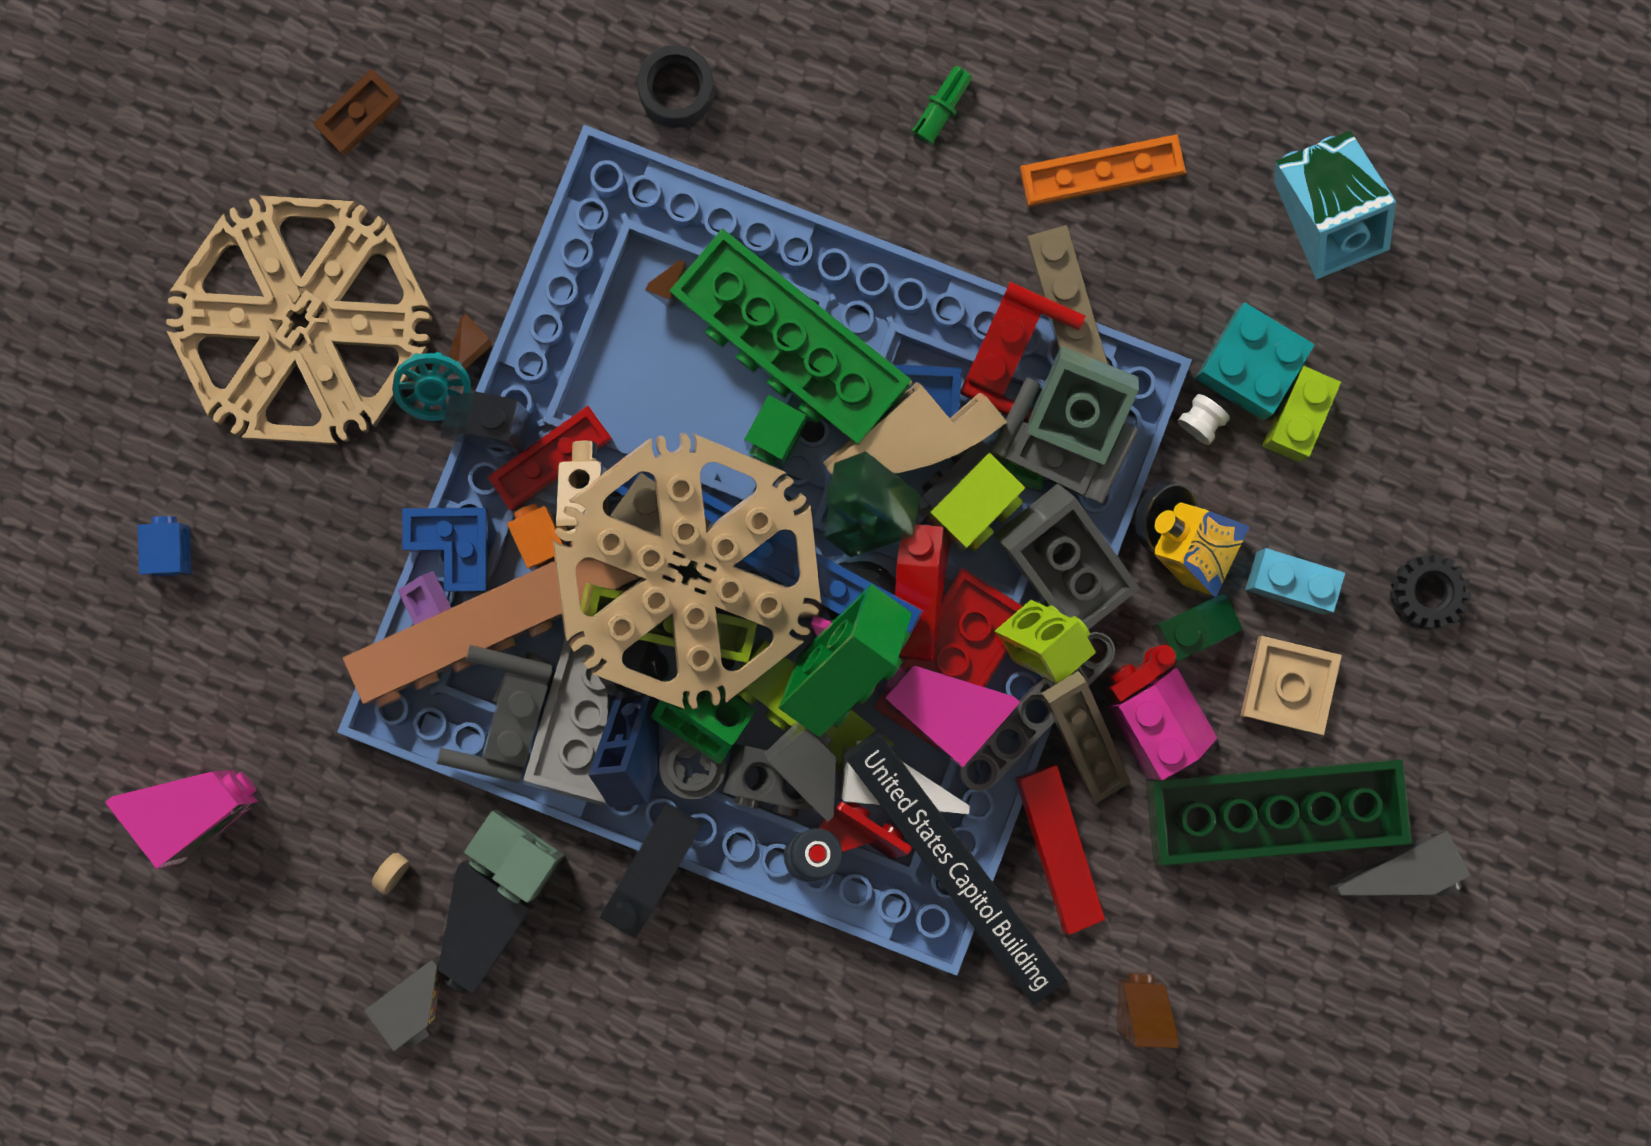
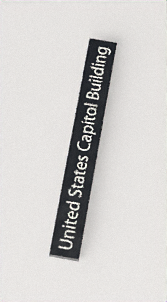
[844,730,1067,1005]

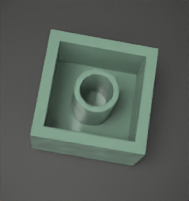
[1027,345,1139,465]

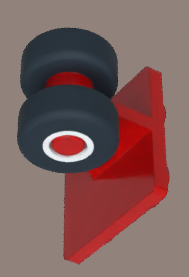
[784,802,912,882]

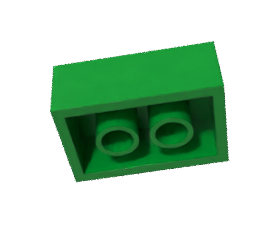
[778,584,912,737]

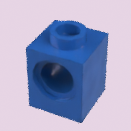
[137,516,191,577]

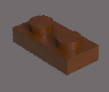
[313,68,402,156]

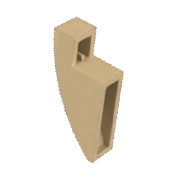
[823,382,1007,476]

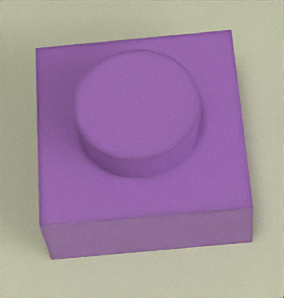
[398,571,451,625]

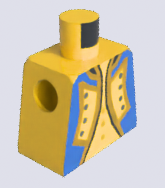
[1154,502,1249,597]

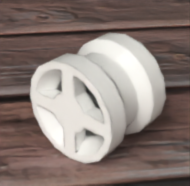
[1177,394,1230,445]

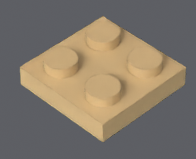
[1240,636,1342,735]

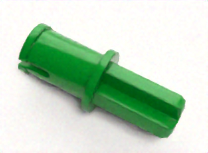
[911,66,972,146]

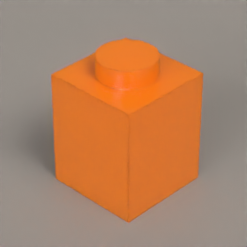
[507,503,566,571]

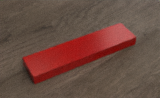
[1015,764,1105,935]

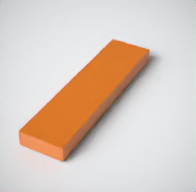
[1019,134,1186,207]

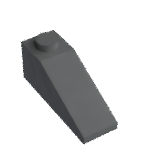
[1328,829,1471,897]

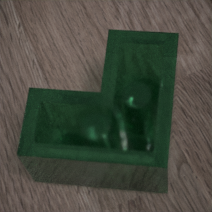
[823,451,920,558]

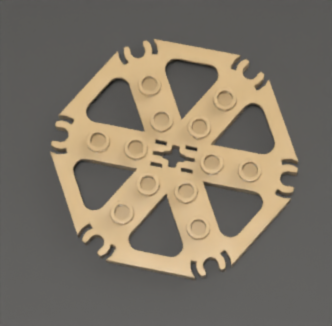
[166,196,432,445]
[552,433,821,709]

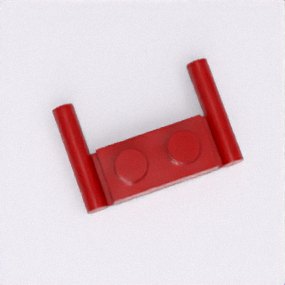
[960,281,1086,423]

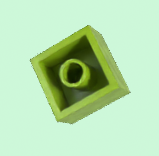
[926,453,1025,555]

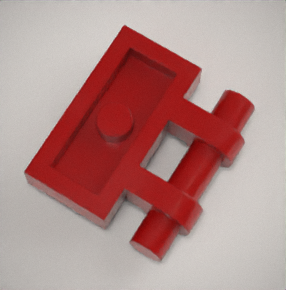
[1101,645,1176,703]

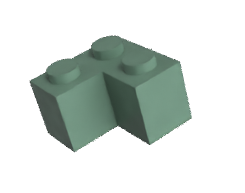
[464,809,565,904]

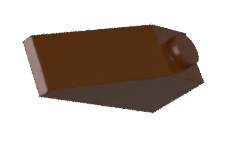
[1117,972,1179,1048]

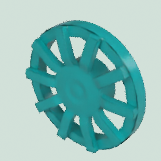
[392,352,471,421]

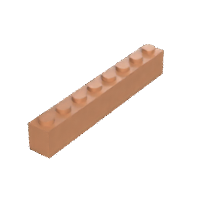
[343,557,673,708]

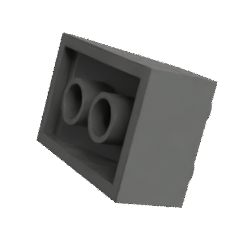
[993,484,1140,629]

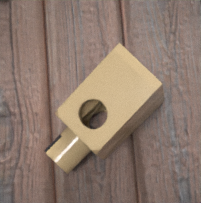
[556,441,610,531]

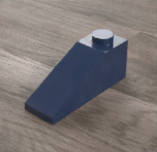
[588,697,660,808]

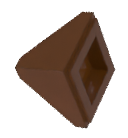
[645,260,687,307]
[448,313,493,369]

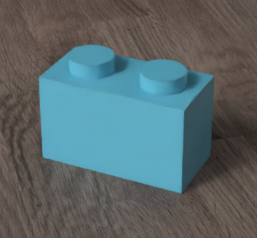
[1245,548,1345,615]

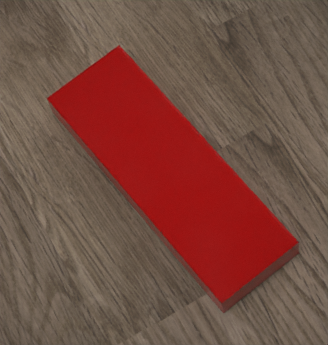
[487,406,613,512]

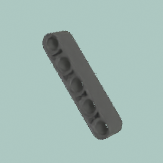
[958,632,1115,791]

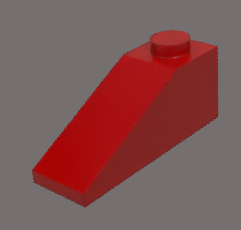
[895,523,951,661]

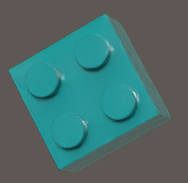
[1195,302,1315,421]

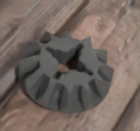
[659,736,726,799]

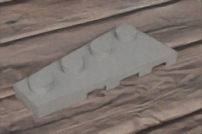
[523,631,608,806]

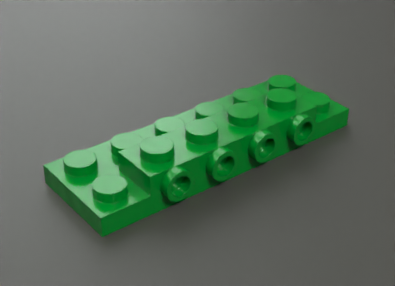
[669,228,913,446]

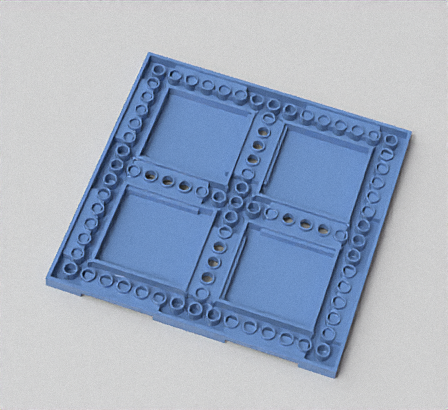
[337,125,1192,976]

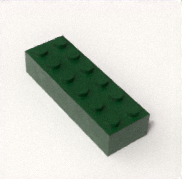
[1145,759,1412,865]

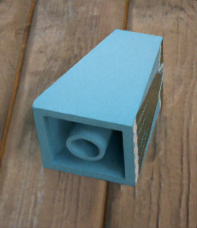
[1274,131,1396,279]

